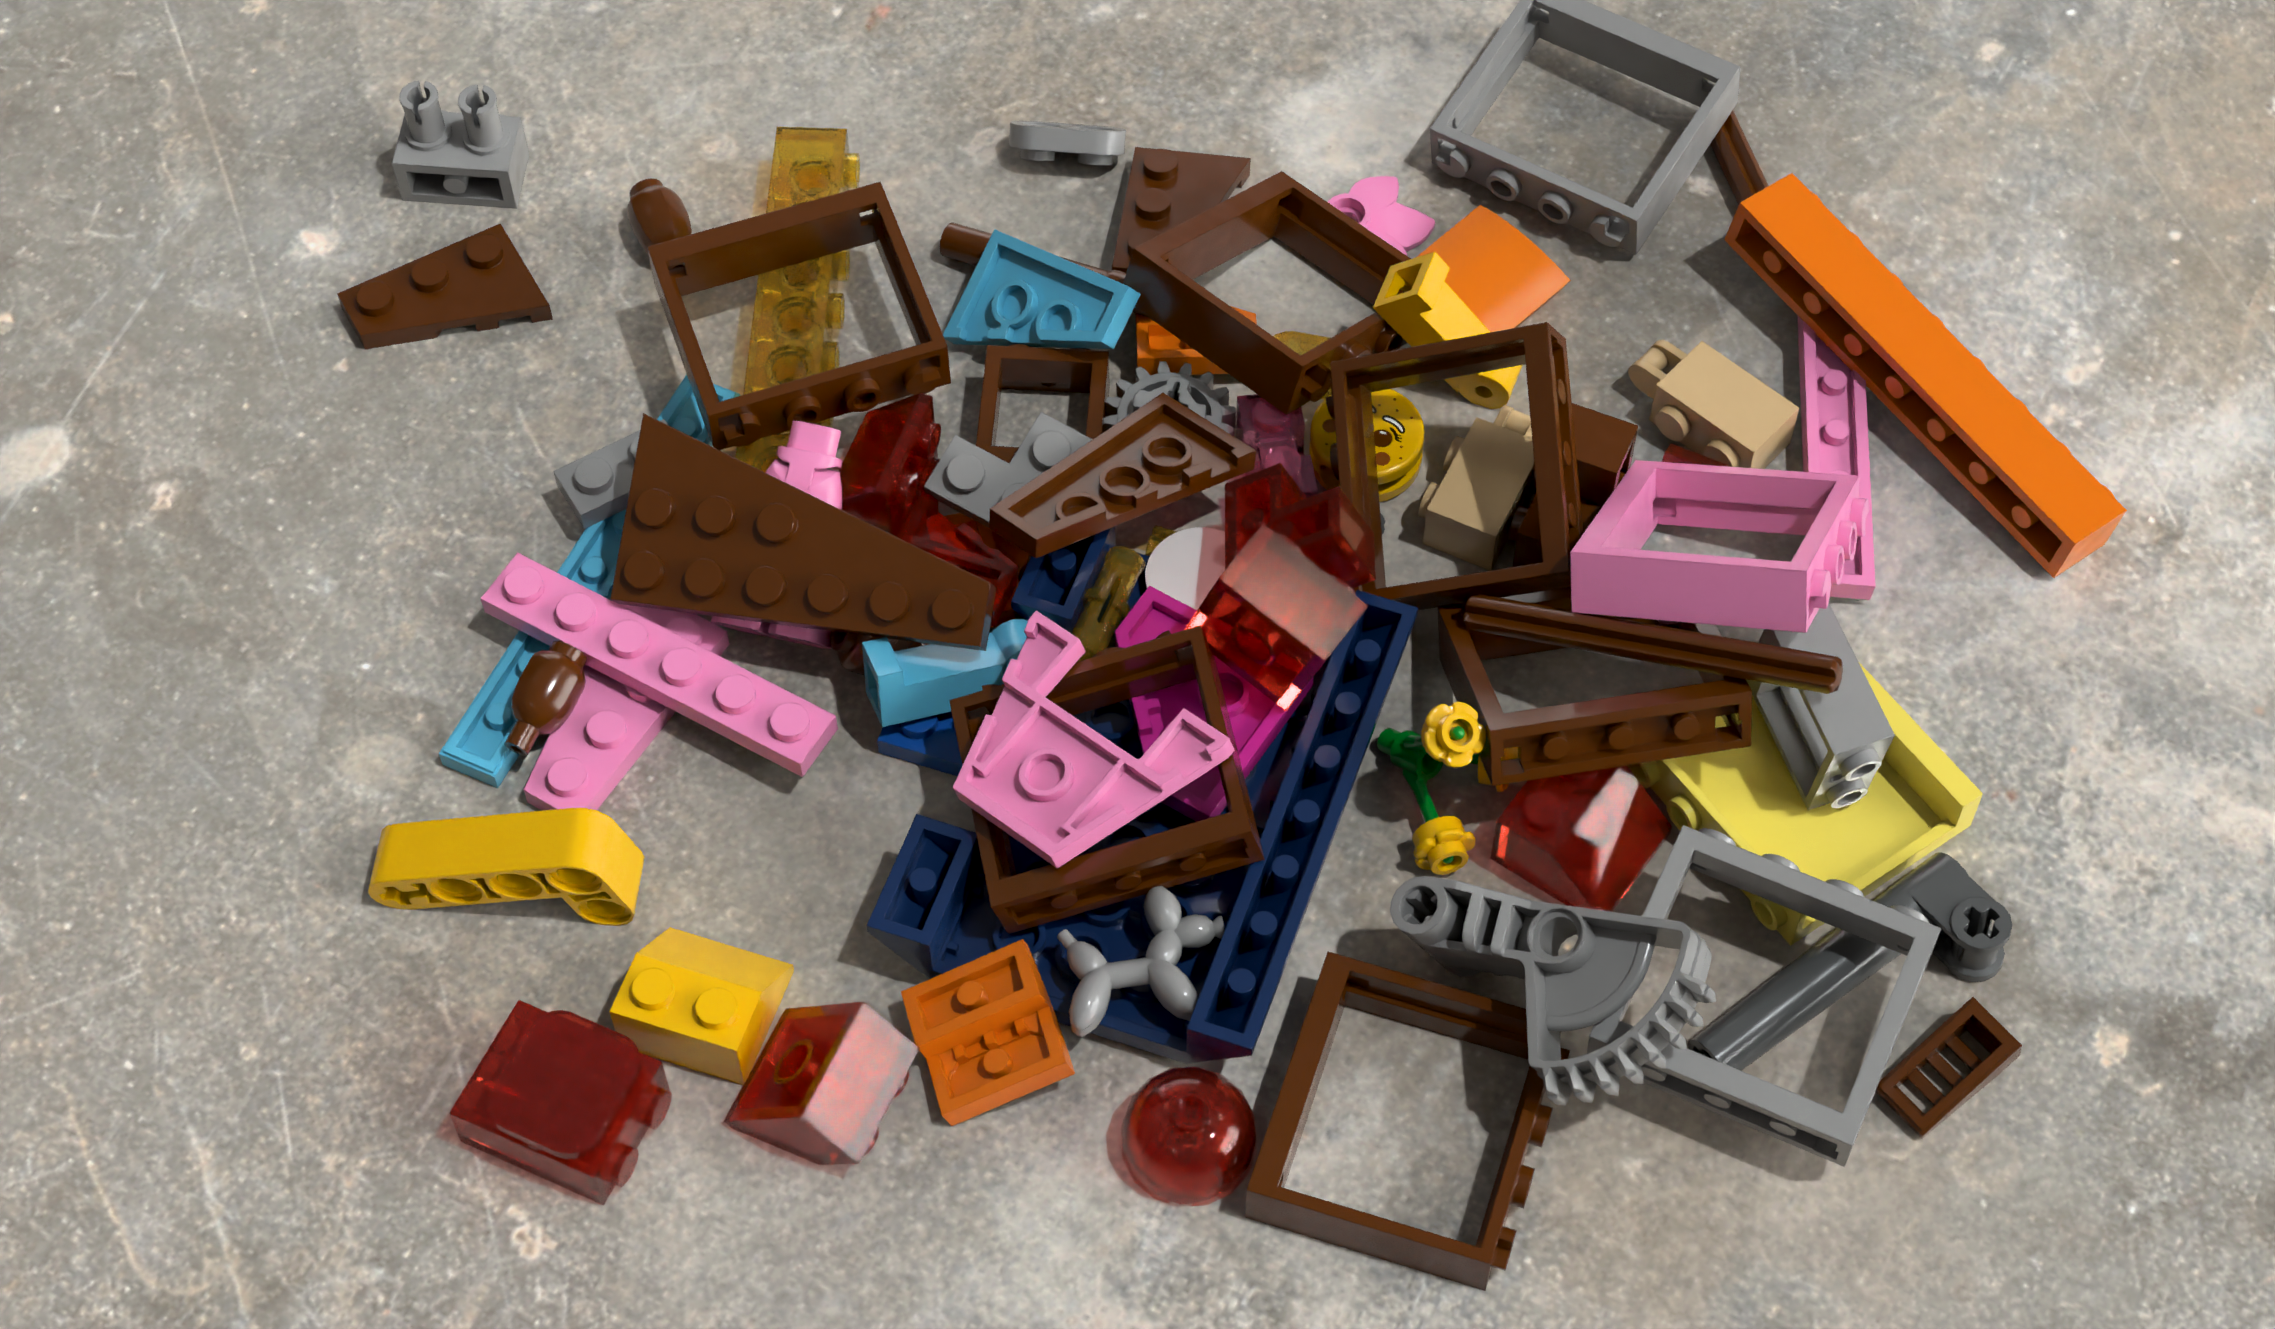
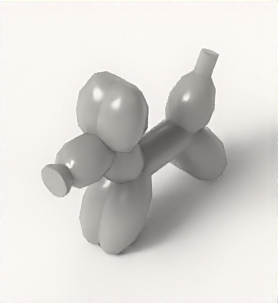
[1057,886,1225,1037]

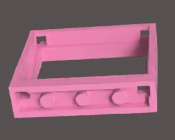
[1570,460,1869,633]

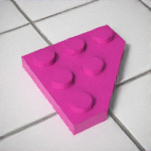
[1115,586,1313,822]

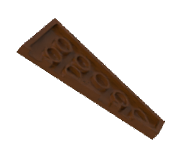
[611,413,996,651]

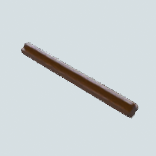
[1464,594,1843,694]

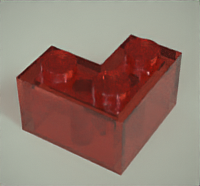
[1225,462,1376,622]

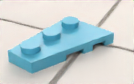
[943,229,1141,349]

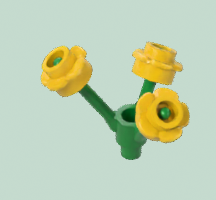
[1377,701,1518,875]

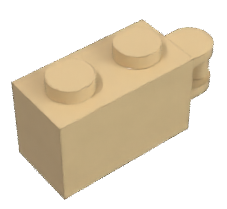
[1628,340,1799,469]
[1418,405,1535,571]

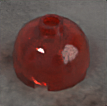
[1121,1066,1257,1206]

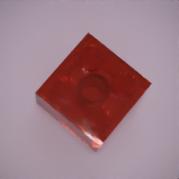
[1184,524,1368,711]

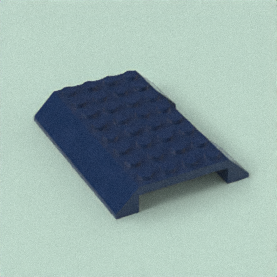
[866,526,1418,1064]

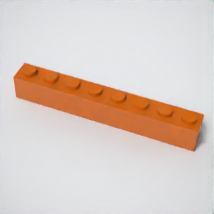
[1724,173,2127,578]

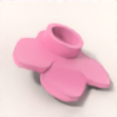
[1328,176,1435,256]

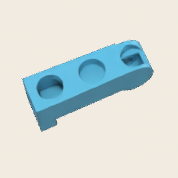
[862,619,1028,727]

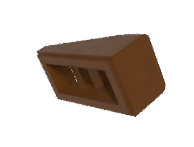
[1876,997,2022,1139]

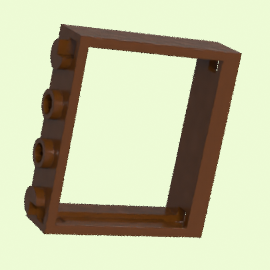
[1123,171,1411,415]
[647,181,951,450]
[1325,322,1583,610]
[1437,587,1752,786]
[949,625,1265,934]
[1245,951,1570,1291]

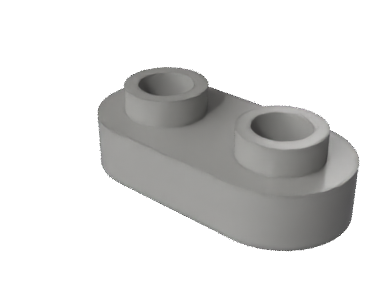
[1009,121,1126,165]

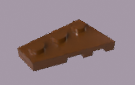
[1112,147,1251,273]
[337,224,553,349]

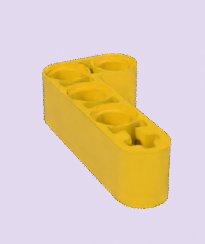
[368,808,645,926]

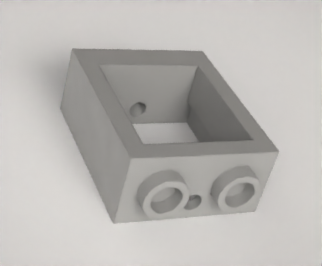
[1746,603,1895,810]

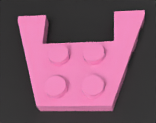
[953,611,1235,868]

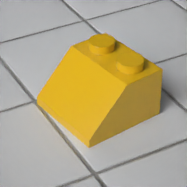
[609,927,794,1086]

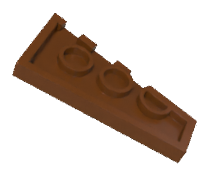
[989,393,1256,558]

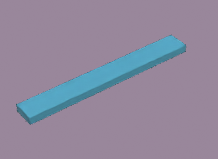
[439,374,741,788]

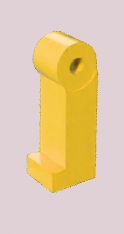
[1373,252,1523,409]

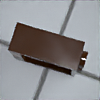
[976,344,1110,463]

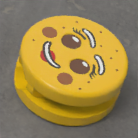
[1309,389,1425,502]

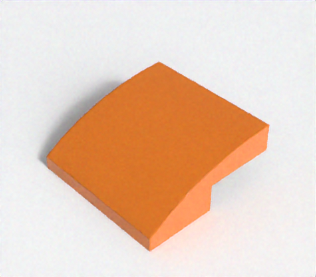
[1415,205,1571,332]
[901,939,1075,1126]

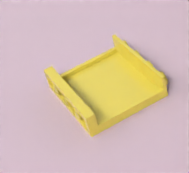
[1627,663,1983,946]

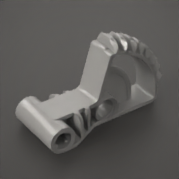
[1390,876,1716,1106]

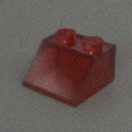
[1490,765,1672,912]
[724,1002,920,1165]

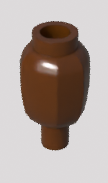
[627,178,692,270]
[504,641,587,756]

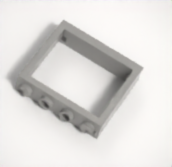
[1430,0,1740,255]
[1587,825,1941,1167]

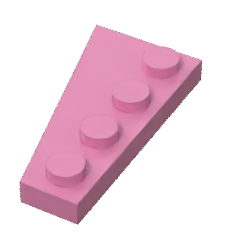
[524,601,730,811]

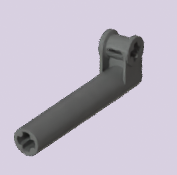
[1688,852,2012,1071]

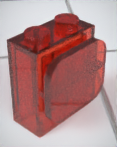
[449,1000,672,1205]

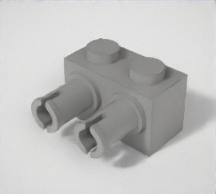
[392,81,530,209]

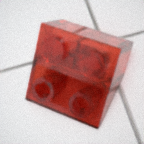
[839,393,941,544]

